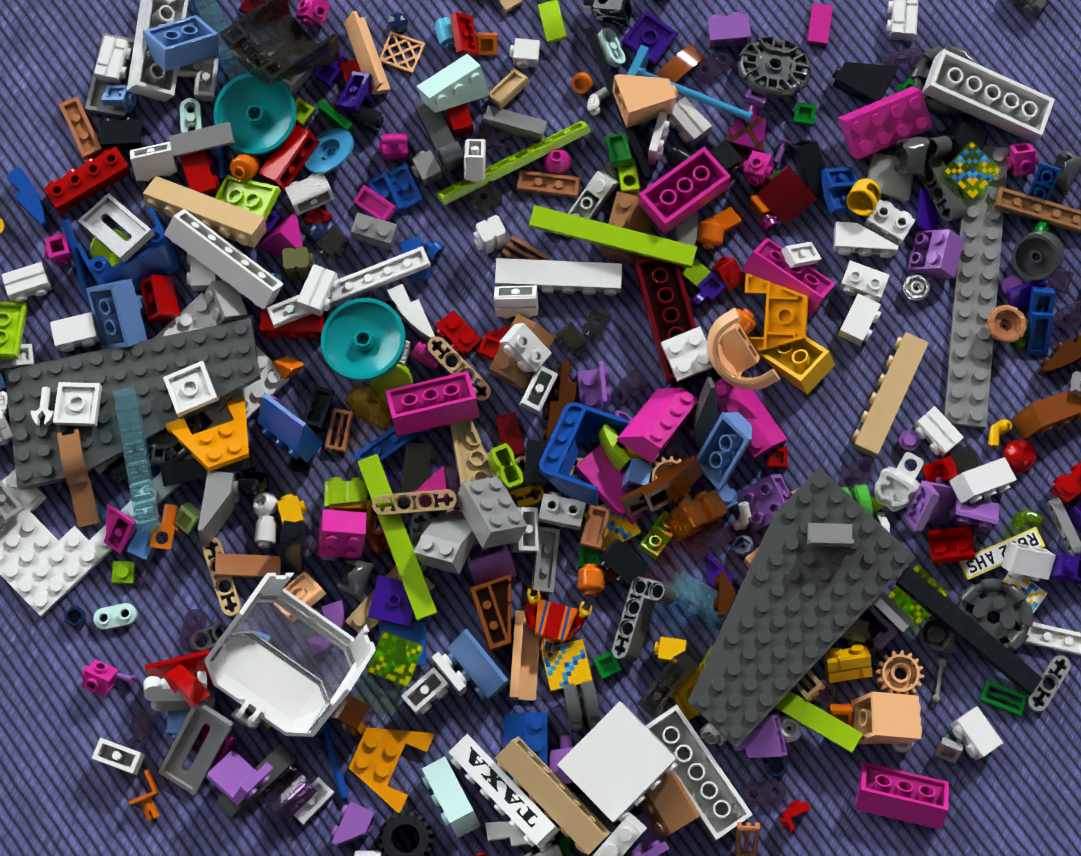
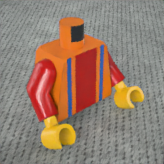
[525,589,592,653]

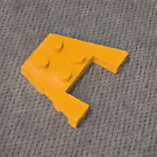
[745,274,808,353]
[165,396,249,472]
[349,727,435,813]

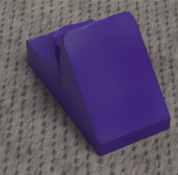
[337,71,372,112]

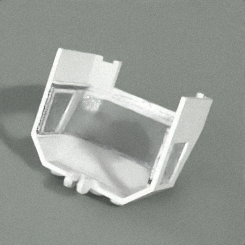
[204,573,376,737]

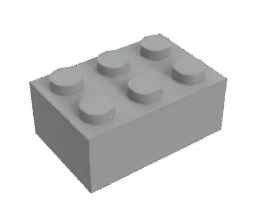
[456,476,528,549]

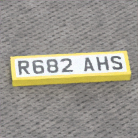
[958,527,1045,581]

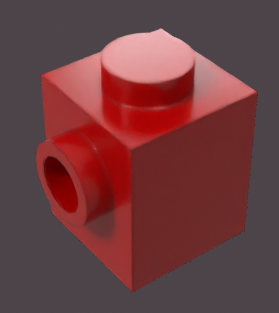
[444,103,474,137]

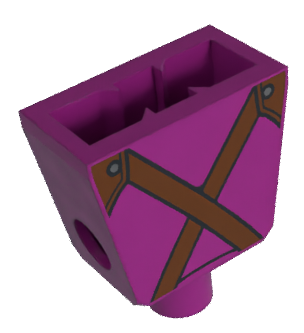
[725,105,766,154]

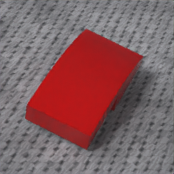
[162,665,211,708]

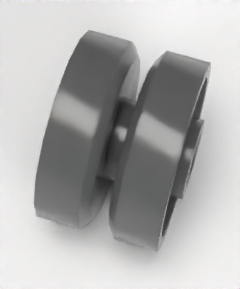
[1012,231,1065,280]
[563,680,601,733]

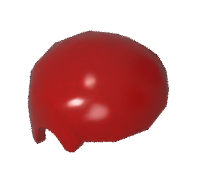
[1003,439,1036,474]

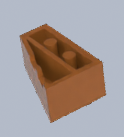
[1012,390,1081,440]
[470,574,512,653]

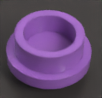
[1002,276,1023,295]
[898,430,920,451]

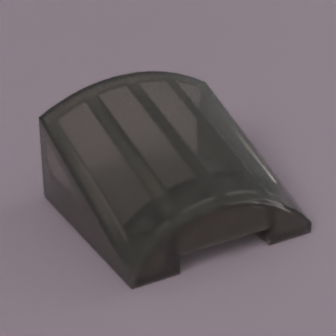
[220,0,341,84]

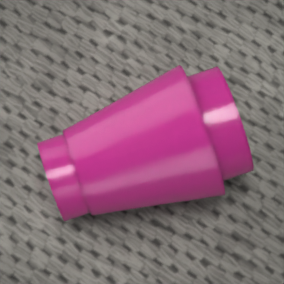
[410,341,440,371]

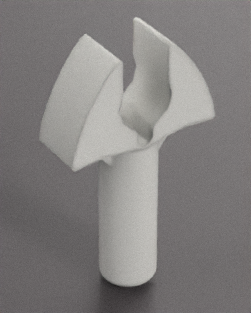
[31,387,54,427]

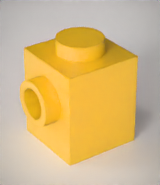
[276,494,307,524]
[654,637,687,664]

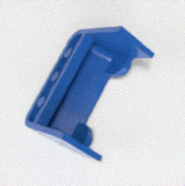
[76,207,181,294]
[539,402,628,507]

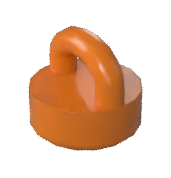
[571,72,594,94]

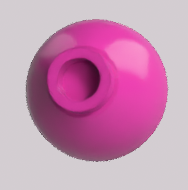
[542,148,571,175]

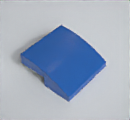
[368,163,425,215]
[821,167,858,213]
[379,622,426,667]

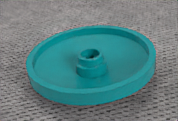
[213,72,297,156]
[321,298,406,382]

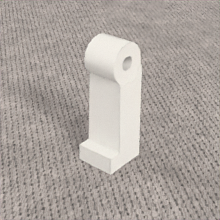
[143,671,207,702]

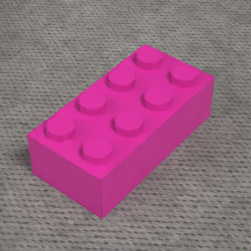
[838,86,933,160]
[638,147,731,234]

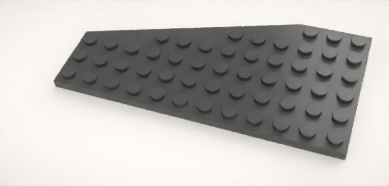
[4,318,261,490]
[687,467,915,748]

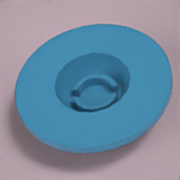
[305,128,354,174]

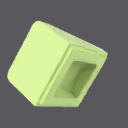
[174,502,201,534]

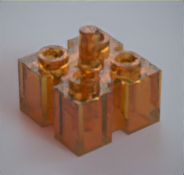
[665,490,728,543]

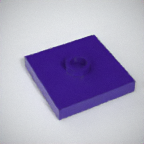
[621,10,678,66]
[368,575,414,628]

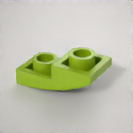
[538,0,568,44]
[597,424,631,472]
[638,511,682,560]

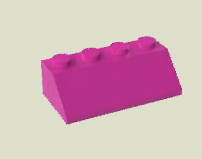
[742,237,836,317]
[386,371,480,437]
[714,375,787,463]
[617,387,699,464]
[855,762,949,830]

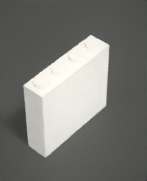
[557,701,678,823]

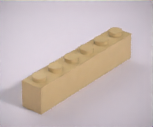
[143,176,267,248]
[851,332,929,458]
[495,736,611,855]

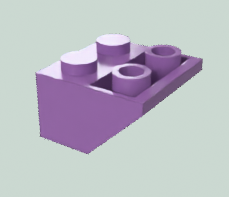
[907,229,964,278]
[948,496,999,534]
[466,540,517,586]
[330,801,377,847]

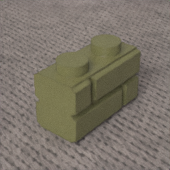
[282,247,316,281]

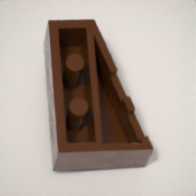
[329,695,375,737]

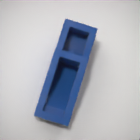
[6,166,49,230]
[1026,286,1056,355]

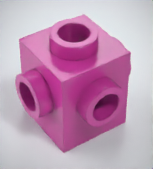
[295,0,331,27]
[1007,142,1038,177]
[742,150,774,186]
[44,233,73,266]
[81,659,118,697]

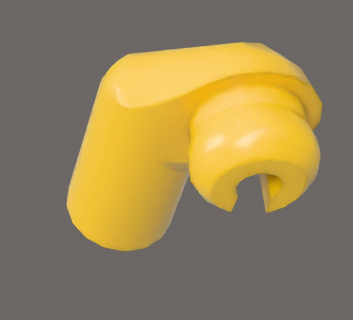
[988,419,1012,447]

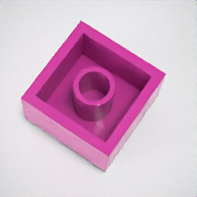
[318,509,366,559]

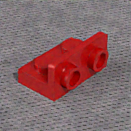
[450,12,479,58]
[435,310,482,358]
[928,526,975,564]

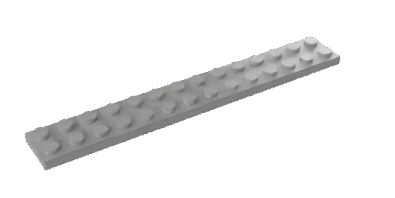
[944,145,1009,429]

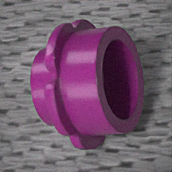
[759,214,779,233]

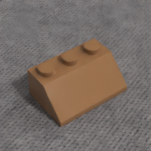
[601,191,653,265]
[489,314,555,392]
[640,770,701,840]

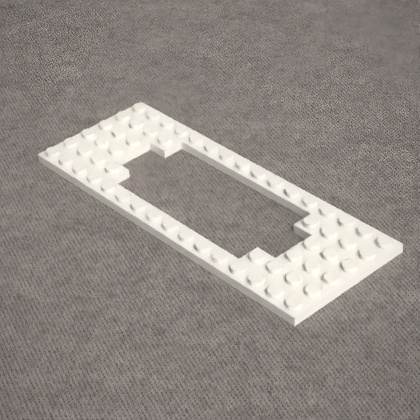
[0,293,290,617]

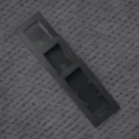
[288,385,335,475]
[160,456,252,487]

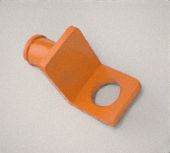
[150,504,179,550]
[128,769,160,821]

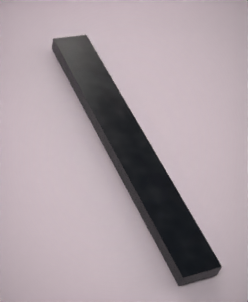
[584,27,653,180]
[895,567,1042,696]

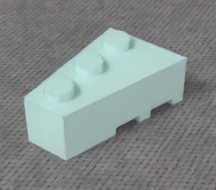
[417,54,490,113]
[422,756,481,838]

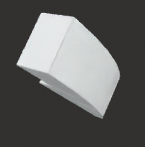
[387,284,435,343]
[485,821,555,847]

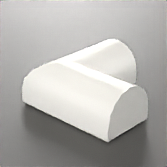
[177,58,219,102]

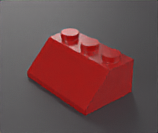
[145,649,214,687]

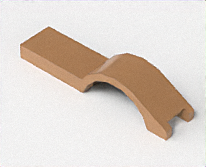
[57,429,100,527]

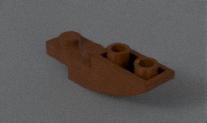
[1038,331,1081,376]
[543,361,577,441]
[620,456,702,518]
[713,571,737,628]

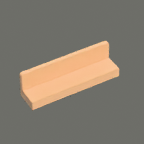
[344,11,390,95]
[510,610,540,701]

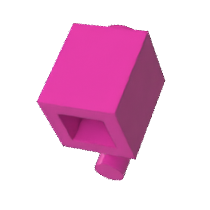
[379,133,409,161]

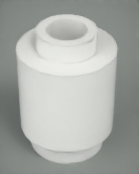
[254,515,277,548]

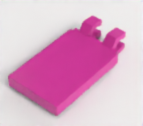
[573,444,649,525]

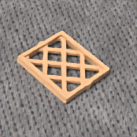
[380,31,425,74]

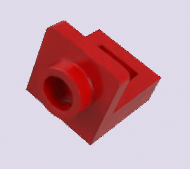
[712,256,745,292]
[922,456,958,483]
[779,799,810,833]

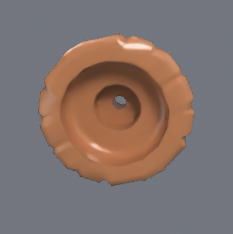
[987,305,1027,343]

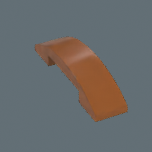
[655,45,706,84]

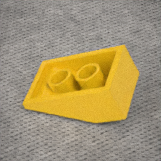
[758,337,835,395]

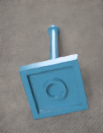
[627,45,754,124]

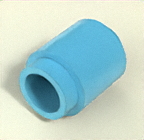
[435,17,455,49]

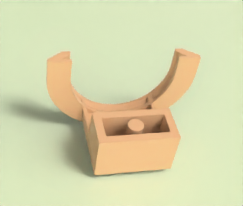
[707,308,780,390]

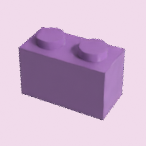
[706,12,751,48]

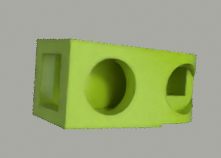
[618,158,640,197]

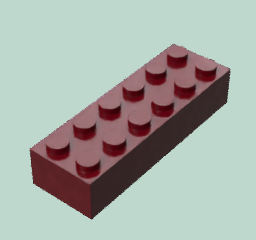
[634,257,708,385]

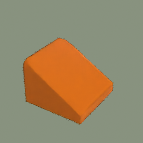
[477,33,498,55]
[749,195,772,219]
[713,207,742,234]
[272,356,305,379]
[829,704,853,727]

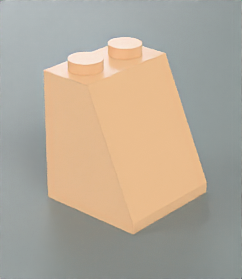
[612,74,678,128]
[851,692,922,744]

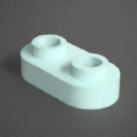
[597,28,625,67]
[180,98,202,133]
[93,603,138,630]

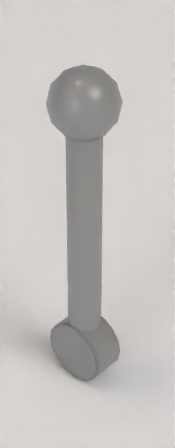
[932,658,947,703]

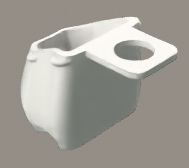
[875,452,924,511]

